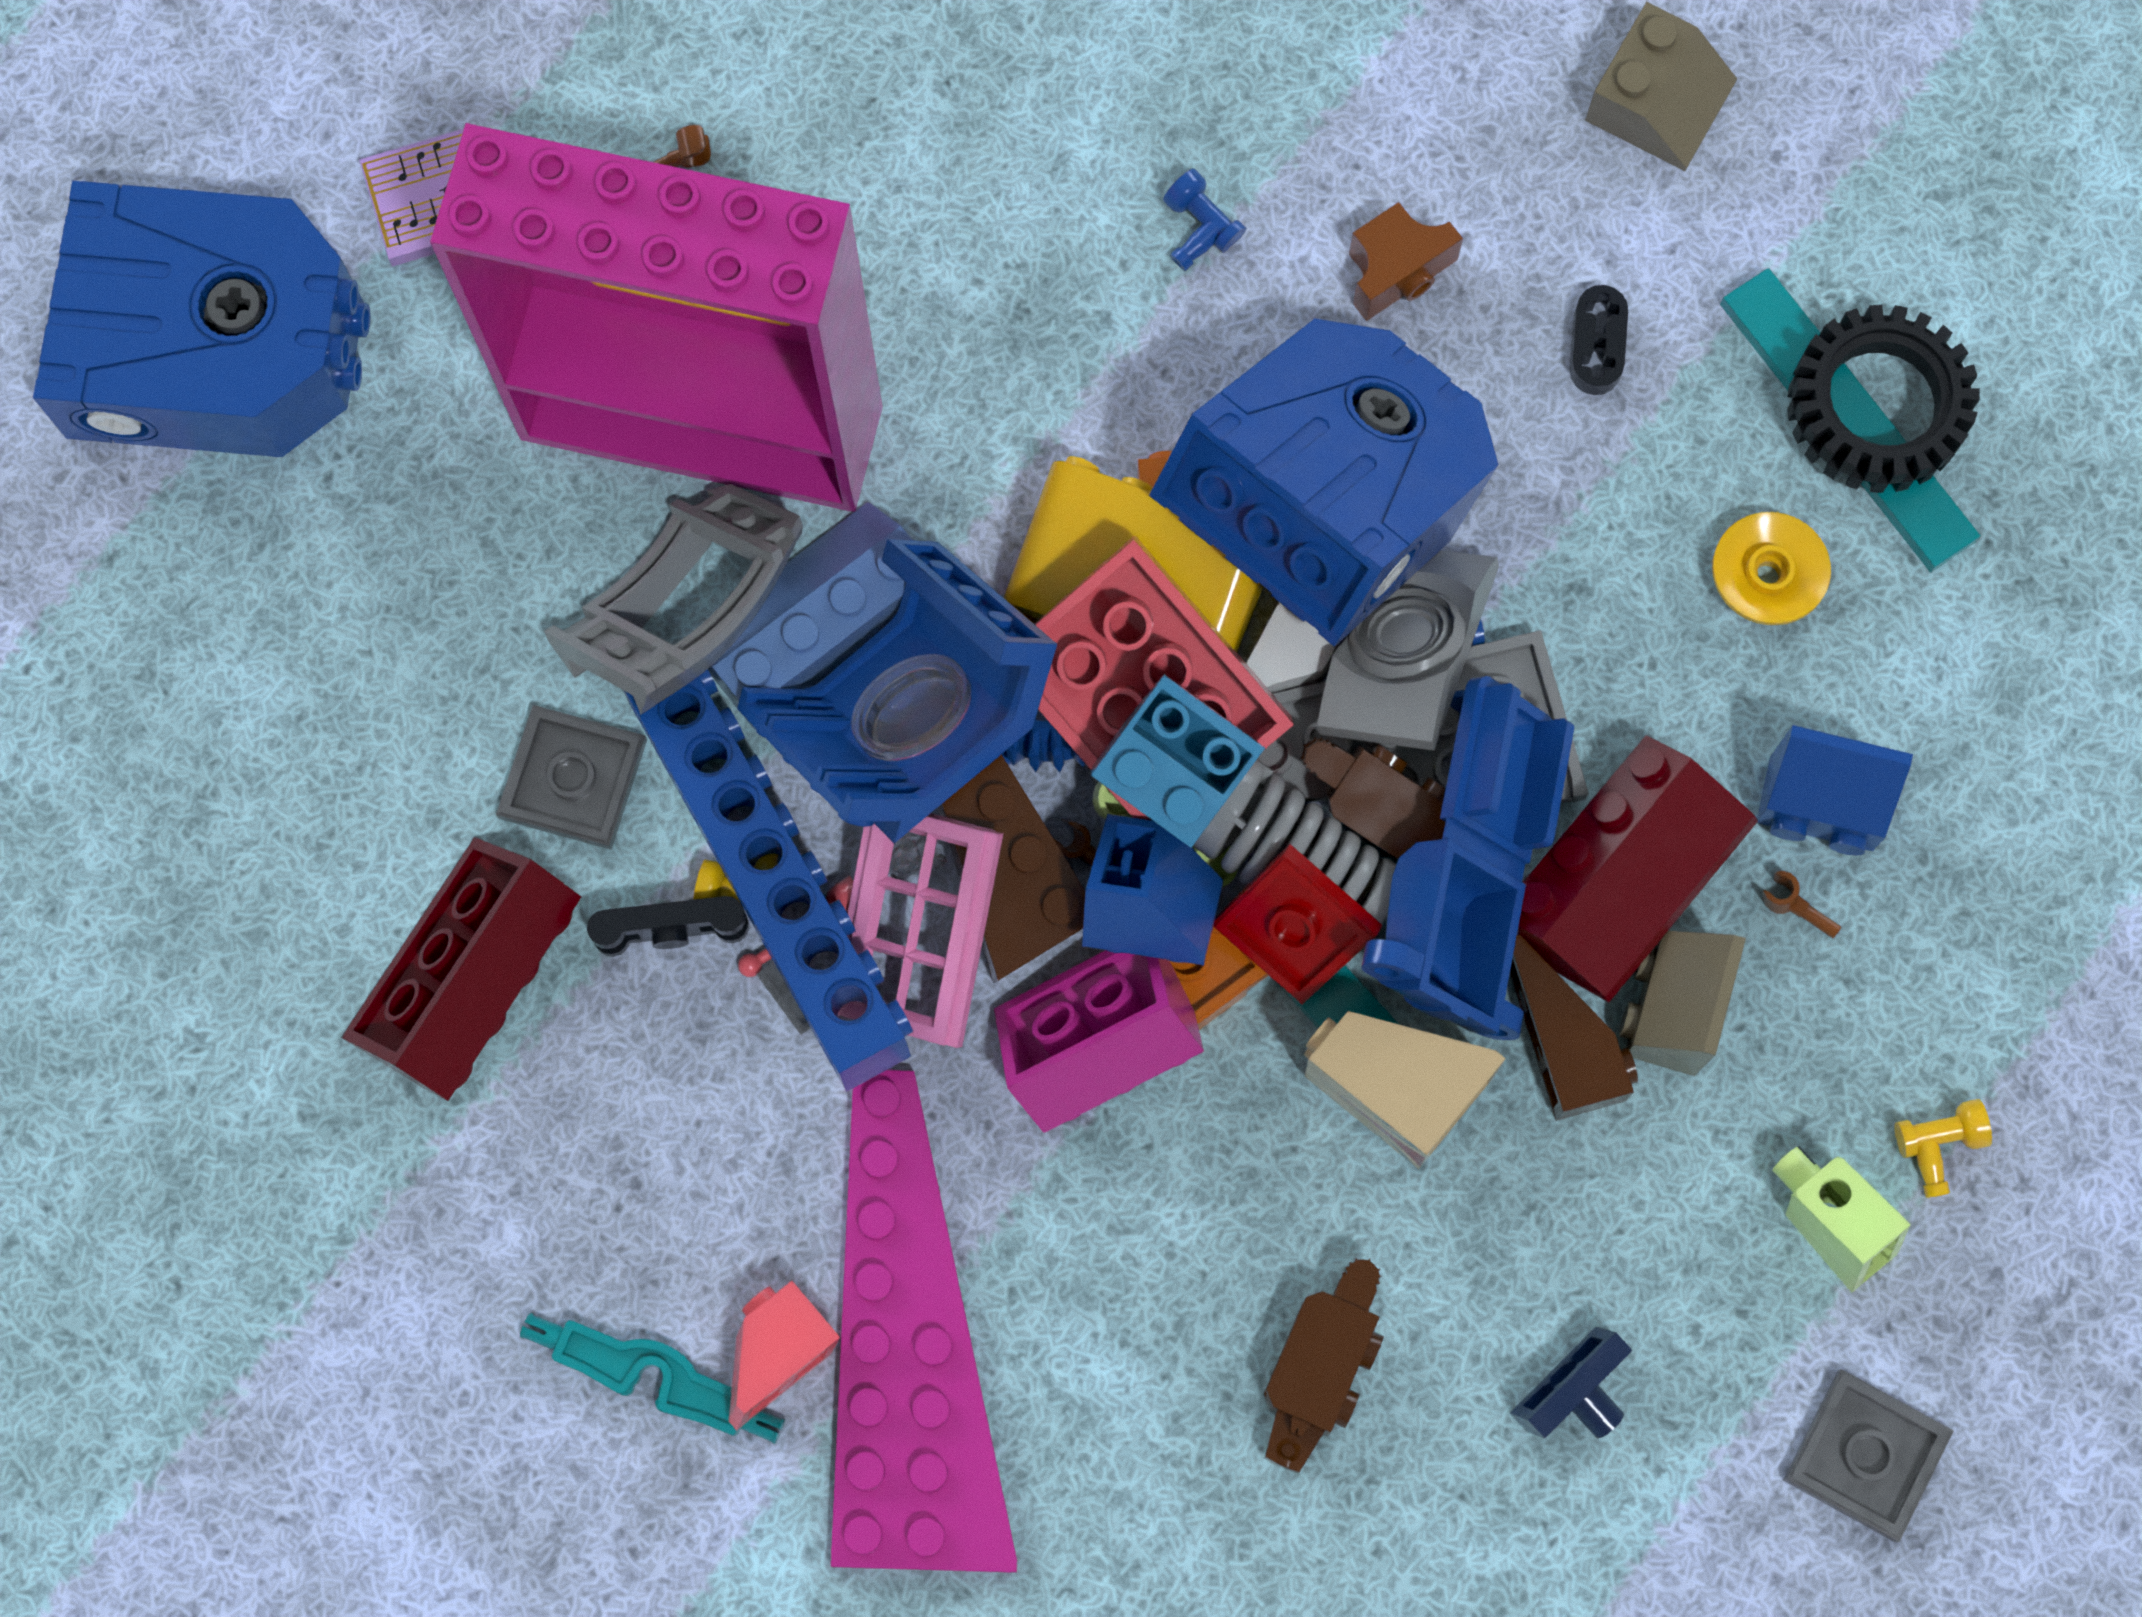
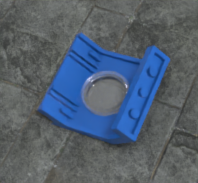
[737,539,1057,843]

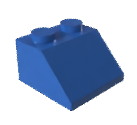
[1757,725,1913,856]

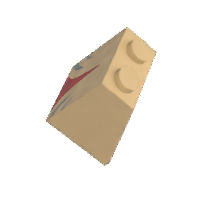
[1304,1011,1506,1169]

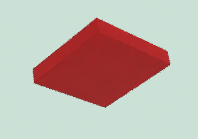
[1213,844,1382,1004]

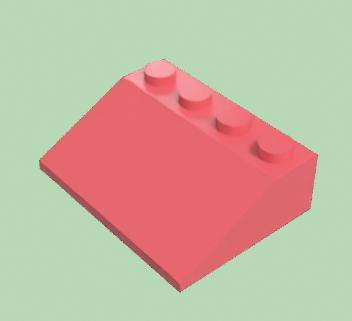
[1035,535,1294,821]

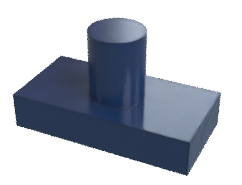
[1510,1327,1633,1438]

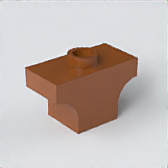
[1349,202,1463,321]

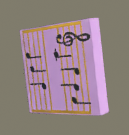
[359,129,464,267]

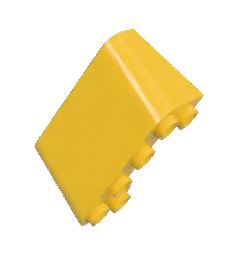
[1003,456,1264,652]

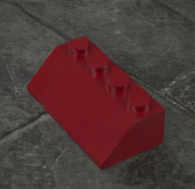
[1517,735,1758,1003]
[341,837,582,1101]

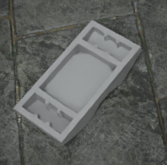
[1317,551,1499,751]

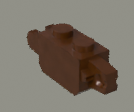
[1300,736,1446,860]
[1263,1258,1384,1474]

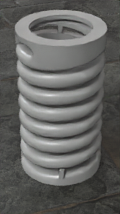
[1193,759,1397,924]

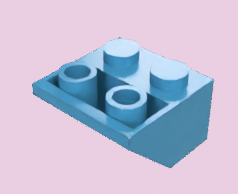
[1091,674,1265,848]

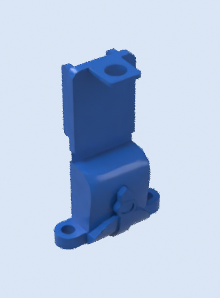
[1361,676,1574,1041]

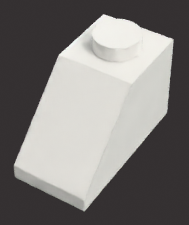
[1246,602,1346,694]

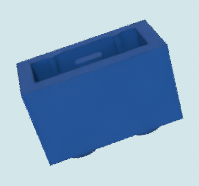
[1082,814,1223,965]

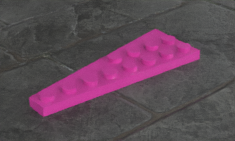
[831,1070,1017,1573]

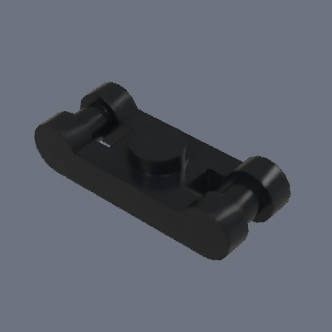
[587,896,750,957]

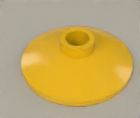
[1712,512,1831,625]

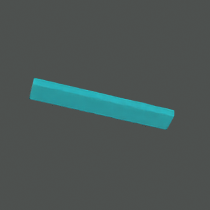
[1720,267,1981,573]

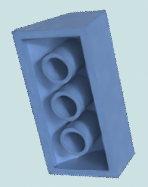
[708,502,912,730]

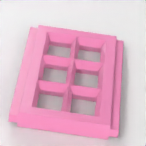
[838,813,1004,1048]

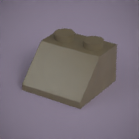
[1585,1,1737,171]
[1619,931,1746,1076]

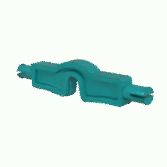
[520,1313,786,1444]

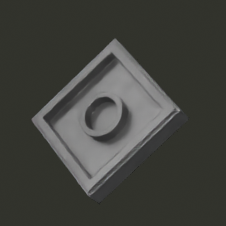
[496,705,647,850]
[1783,1369,1954,1543]

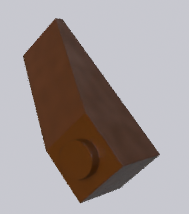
[1510,934,1638,1121]

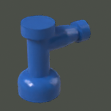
[1163,168,1247,272]

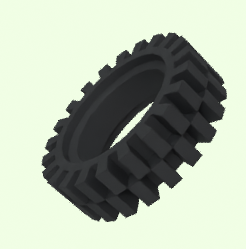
[1787,304,1980,493]

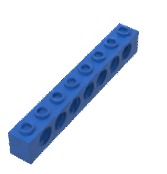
[623,669,913,1092]

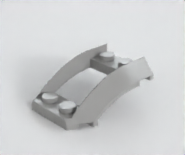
[544,484,803,715]

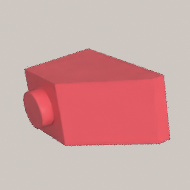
[729,1281,840,1431]

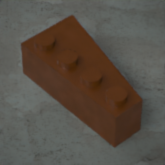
[919,721,1086,984]

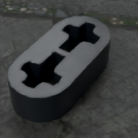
[1569,285,1628,395]

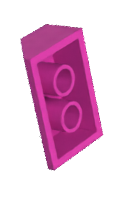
[994,950,1204,1133]

